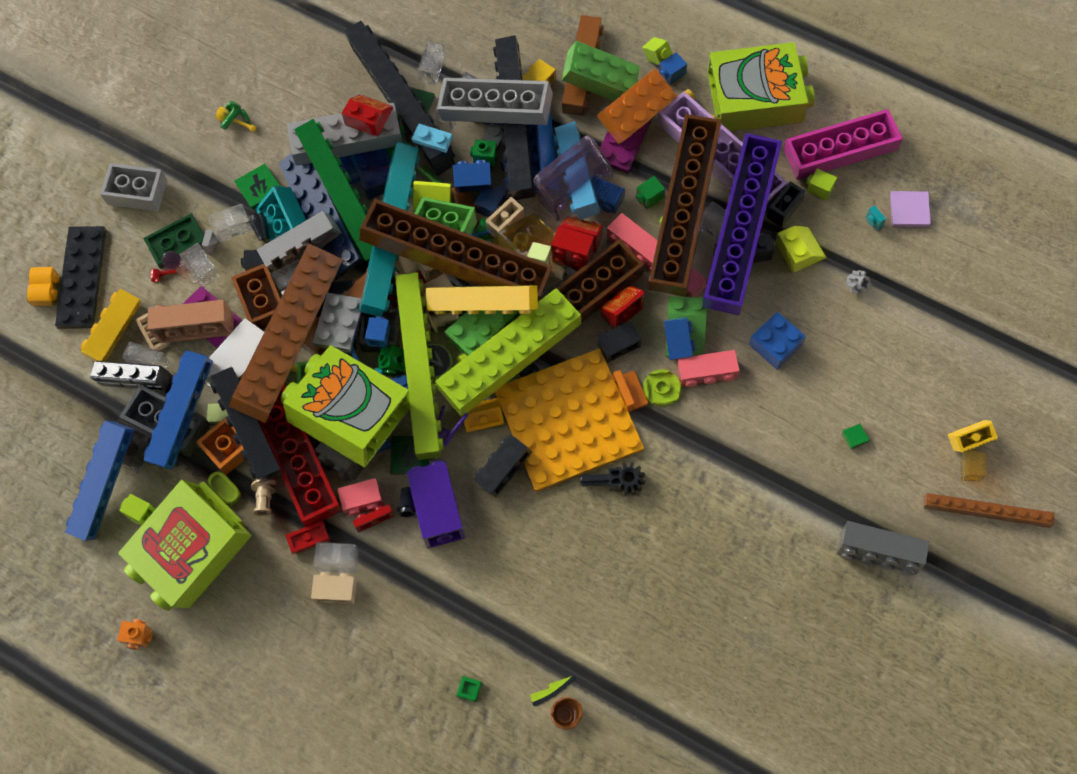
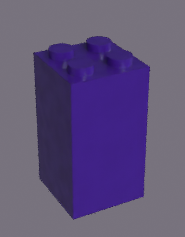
[406,461,466,549]

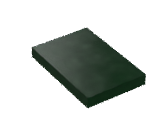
[143,213,204,269]

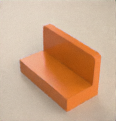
[613,370,648,412]

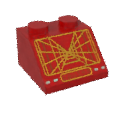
[341,94,394,137]
[561,216,603,253]
[601,286,645,329]

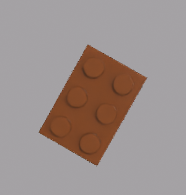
[231,264,281,330]

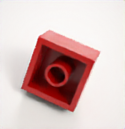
[551,226,594,271]

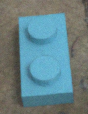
[412,124,453,153]

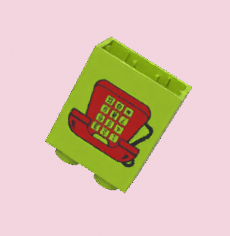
[118,479,252,611]

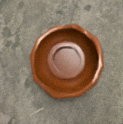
[550,697,583,730]

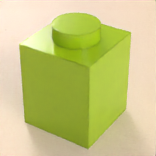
[642,37,673,65]
[806,169,837,200]

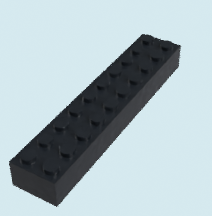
[344,20,456,176]

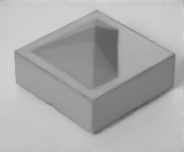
[202,230,217,255]

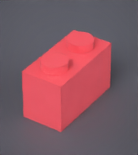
[338,478,384,516]

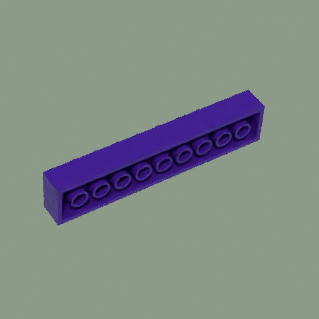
[702,133,782,316]

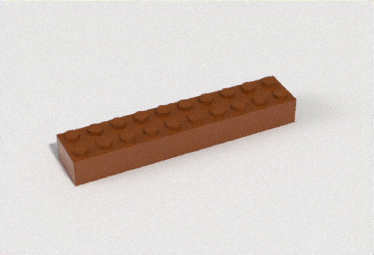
[229,243,343,423]

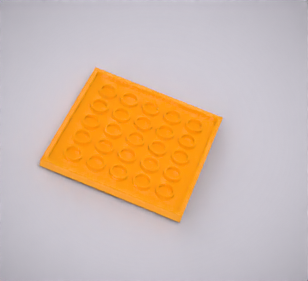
[495,348,644,493]

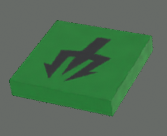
[234,163,280,210]

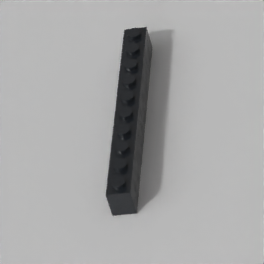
[493,35,535,200]

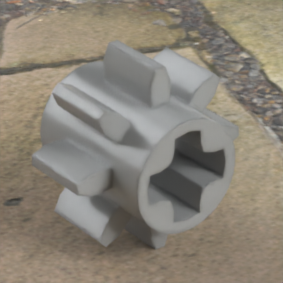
[846,270,870,294]

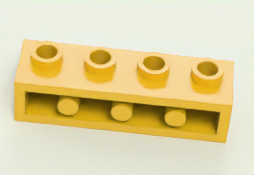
[80,288,141,362]

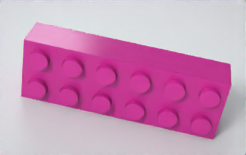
[783,109,903,180]

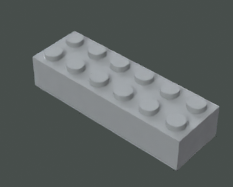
[437,78,553,125]
[287,103,402,166]

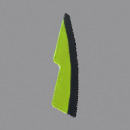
[530,676,576,706]

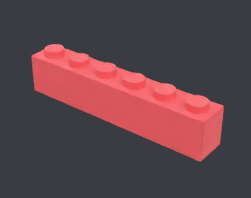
[607,213,707,297]

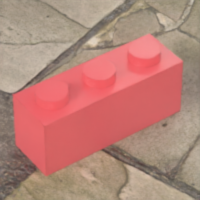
[677,350,739,387]

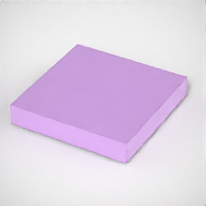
[890,191,931,227]

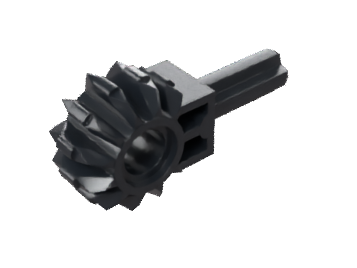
[580,462,646,496]

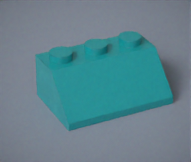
[256,186,306,241]

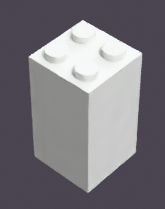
[206,319,264,389]

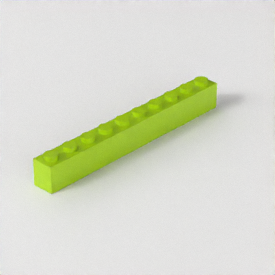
[395,272,444,460]

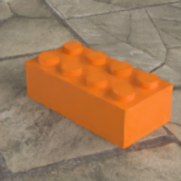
[597,68,677,144]

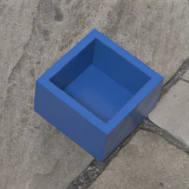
[453,160,493,193]
[749,311,806,370]

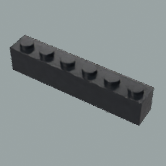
[210,366,282,484]

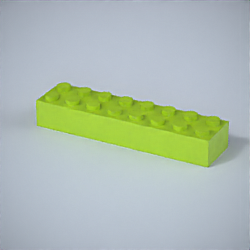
[435,288,581,417]

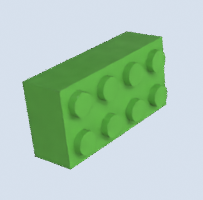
[561,41,640,101]
[444,310,522,356]

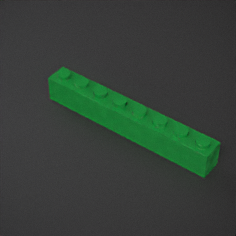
[294,119,373,262]

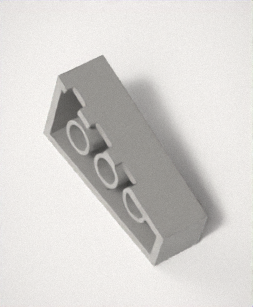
[257,211,342,276]

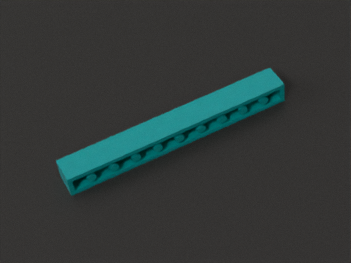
[359,142,420,317]

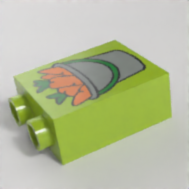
[707,42,815,131]
[281,345,410,467]

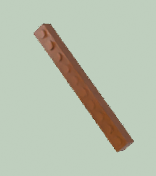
[923,493,1055,528]

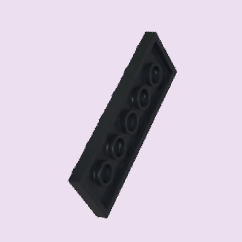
[55,226,106,329]

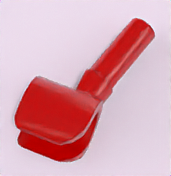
[150,269,177,282]

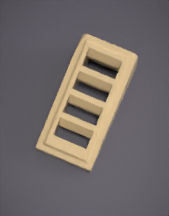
[136,313,171,354]

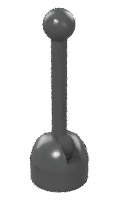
[540,267,575,300]

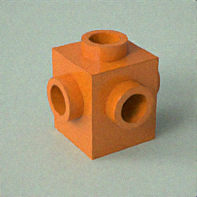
[117,619,152,650]

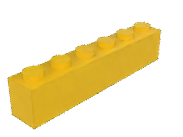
[426,286,538,314]

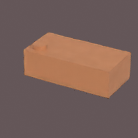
[148,300,234,343]

